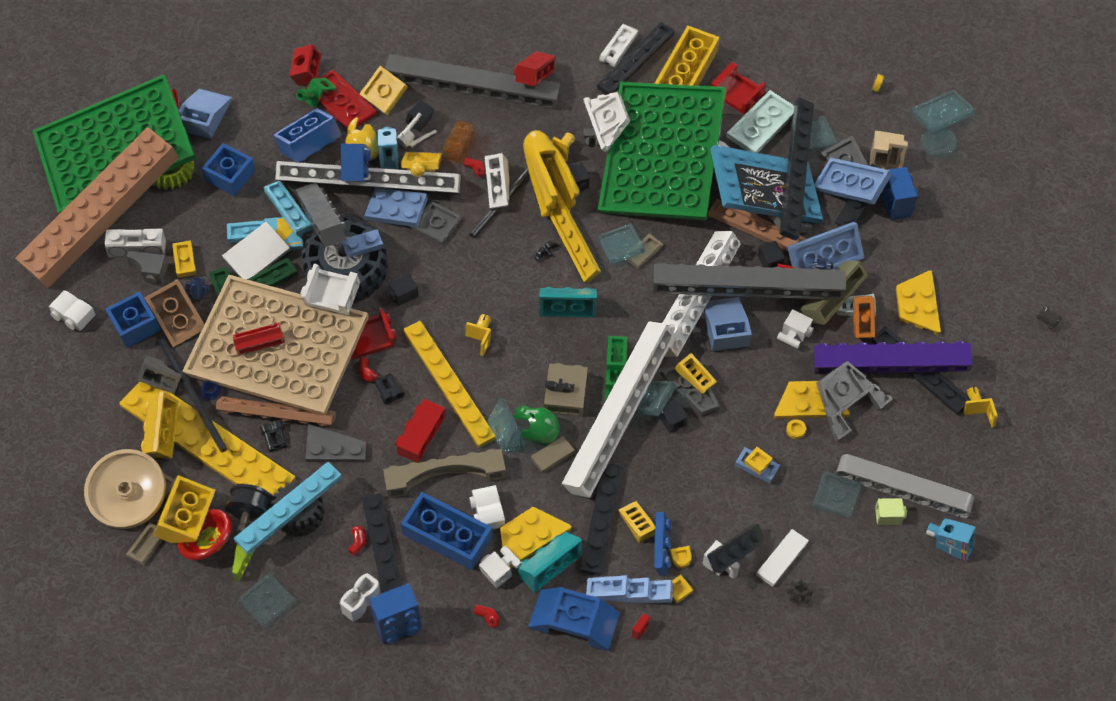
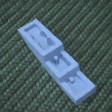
[586,576,673,603]

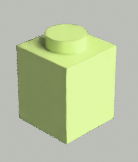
[875,499,907,525]

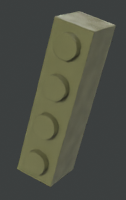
[801,261,868,325]

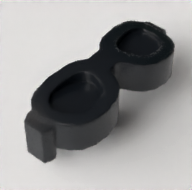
[535,240,559,262]
[545,379,575,393]

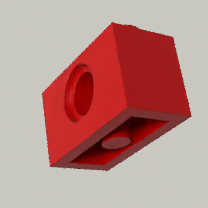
[289,44,322,86]

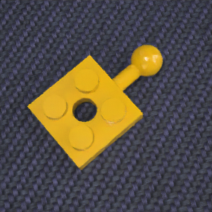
[402,152,442,177]

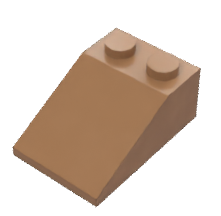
[144,279,205,347]

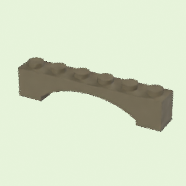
[383,449,506,499]

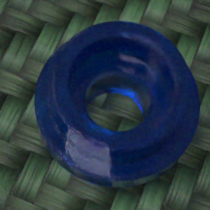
[201,381,220,399]

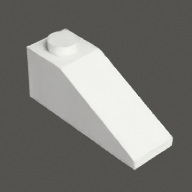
[485,153,509,209]

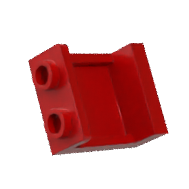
[711,62,766,114]
[351,308,397,360]

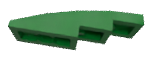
[605,336,627,402]

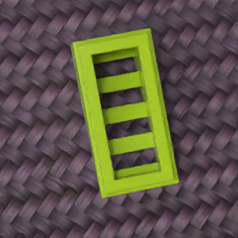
[232,544,255,581]

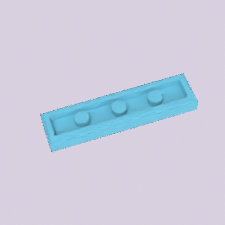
[264,181,313,236]

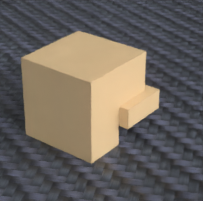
[869,131,908,170]

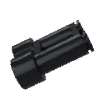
[374,374,405,404]
[259,420,287,452]

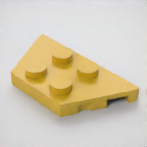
[896,271,941,335]
[774,381,850,419]
[500,507,572,569]

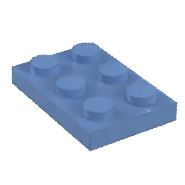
[364,187,428,227]

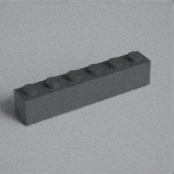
[295,183,347,247]

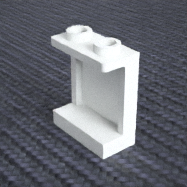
[301,264,360,315]

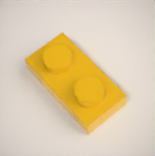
[172,240,197,278]

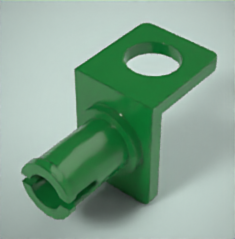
[296,78,336,108]

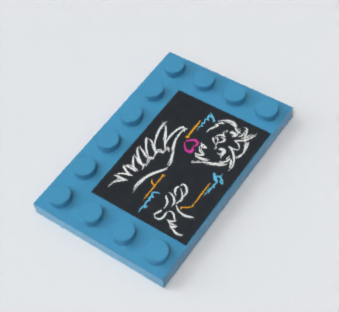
[710,145,823,224]

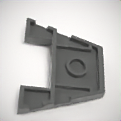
[816,361,893,441]

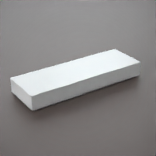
[756,529,809,587]

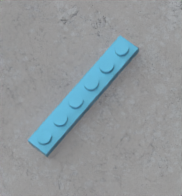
[234,462,342,555]

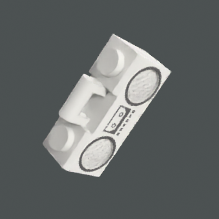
[105,229,166,257]

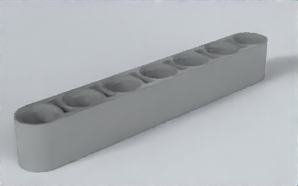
[836,454,974,518]

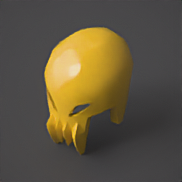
[345,117,379,161]

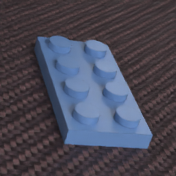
[814,158,892,204]
[787,222,865,269]

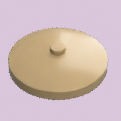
[84,449,166,529]

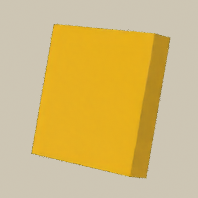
[360,66,408,114]

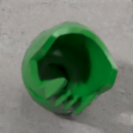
[511,405,560,445]

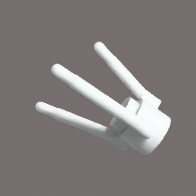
[397,113,437,148]

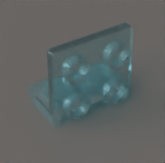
[488,398,526,452]

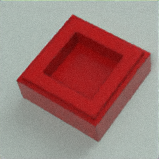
[632,613,650,640]

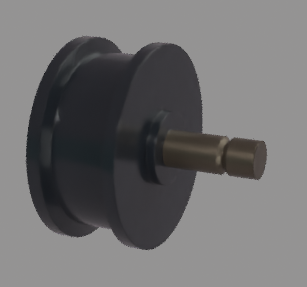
[225,484,274,533]

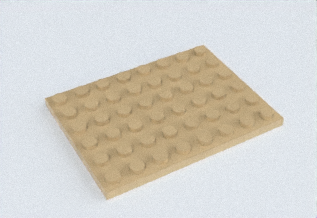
[182,275,369,415]

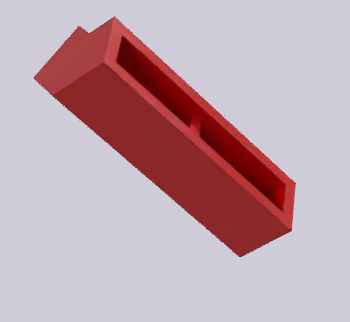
[233,322,285,355]

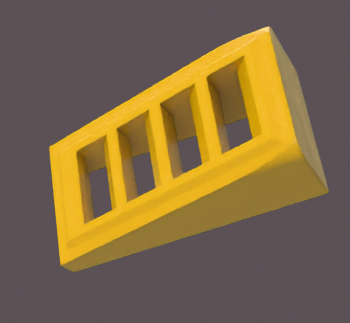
[674,353,717,394]
[619,501,656,543]

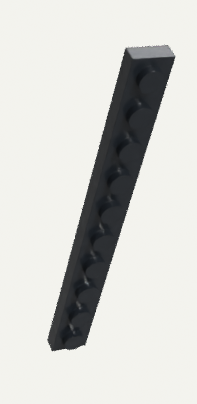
[780,97,814,241]

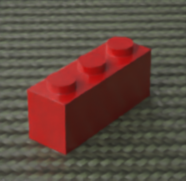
[514,51,556,86]
[395,399,446,463]

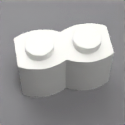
[49,291,95,331]
[469,485,505,529]
[340,573,380,621]

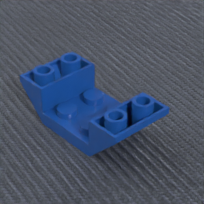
[529,587,620,651]

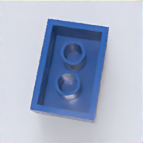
[273,108,342,163]
[370,583,422,644]

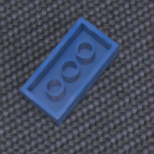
[401,492,493,570]

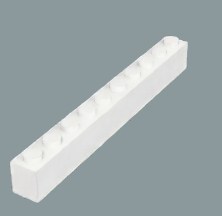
[276,161,461,193]
[562,322,675,498]

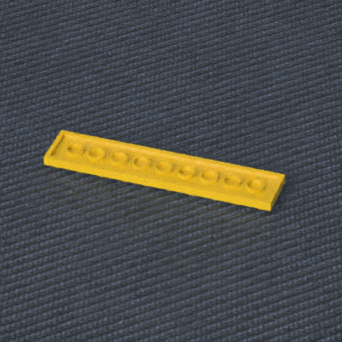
[119,382,296,508]

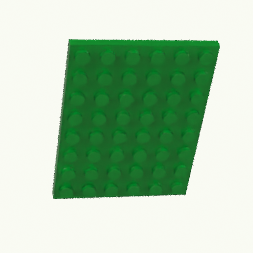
[33,74,196,214]
[598,82,727,220]

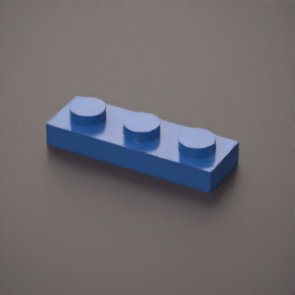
[654,512,672,576]

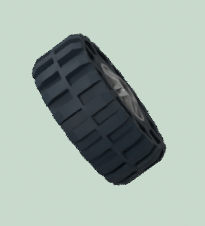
[302,220,388,301]

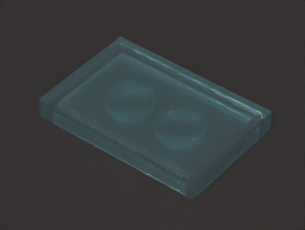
[911,90,976,133]

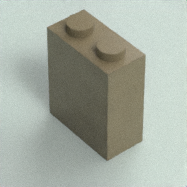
[544,363,588,417]

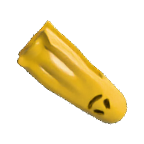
[523,130,580,217]

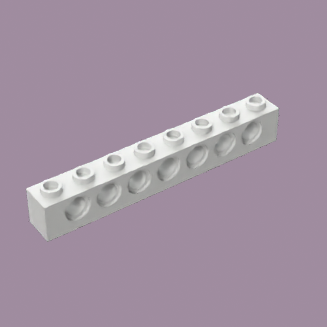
[663,231,741,357]

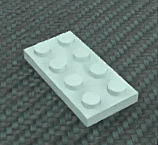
[726,90,794,153]

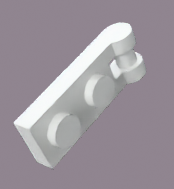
[599,24,638,67]

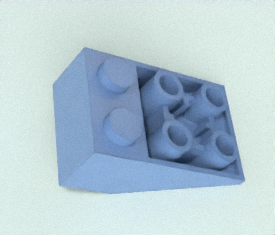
[179,89,232,139]
[703,297,752,351]

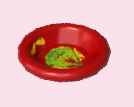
[177,509,232,561]

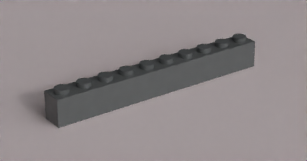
[384,54,561,110]
[653,263,846,300]

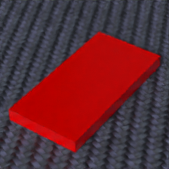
[305,70,377,131]

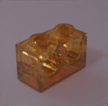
[443,119,475,164]

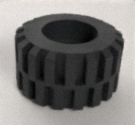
[271,481,324,537]

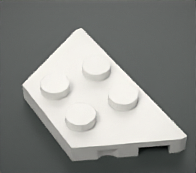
[584,92,630,152]

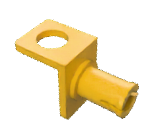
[552,133,575,161]
[465,314,491,356]
[963,387,998,427]

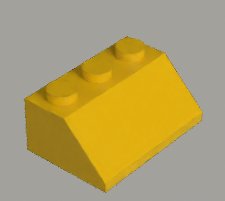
[141,392,179,459]
[153,475,215,543]

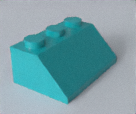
[539,287,597,318]
[519,532,582,593]

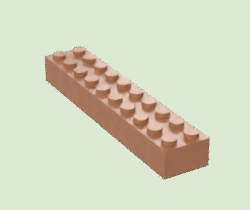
[15,127,179,288]

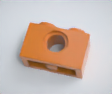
[853,296,875,338]

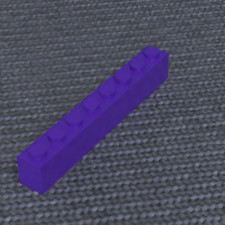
[814,341,972,374]

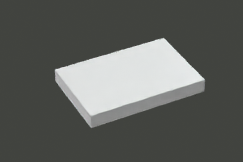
[222,222,290,279]

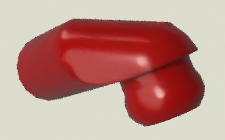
[464,158,486,177]
[358,358,378,382]
[348,526,367,556]
[474,604,500,628]

